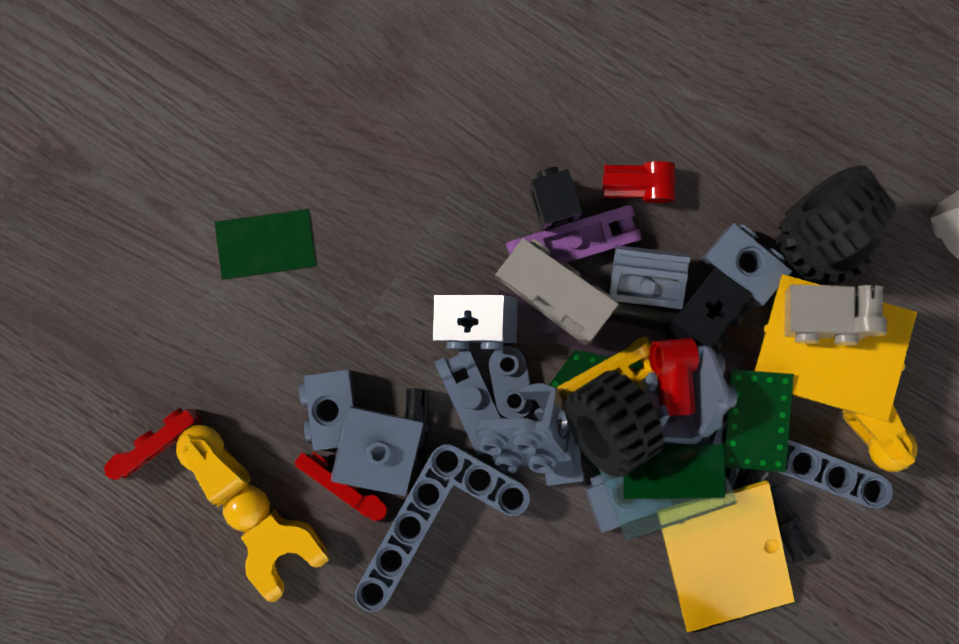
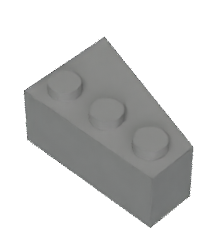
[495,238,618,345]

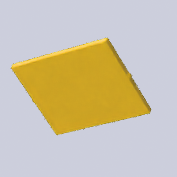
[755,274,917,422]
[657,480,795,633]

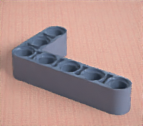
[684,419,893,509]
[355,443,530,612]

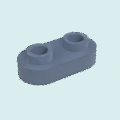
[489,346,533,419]

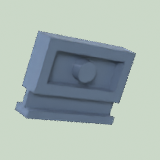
[608,245,691,309]

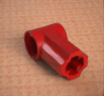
[602,161,676,203]
[649,338,699,416]

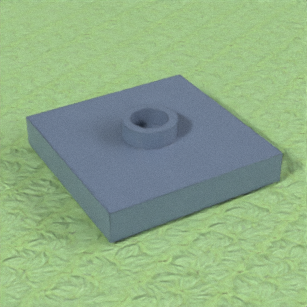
[331,405,423,496]

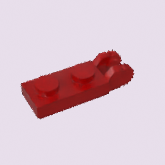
[103,408,203,480]
[294,451,387,522]

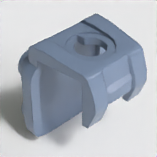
[639,346,737,444]
[475,383,575,474]

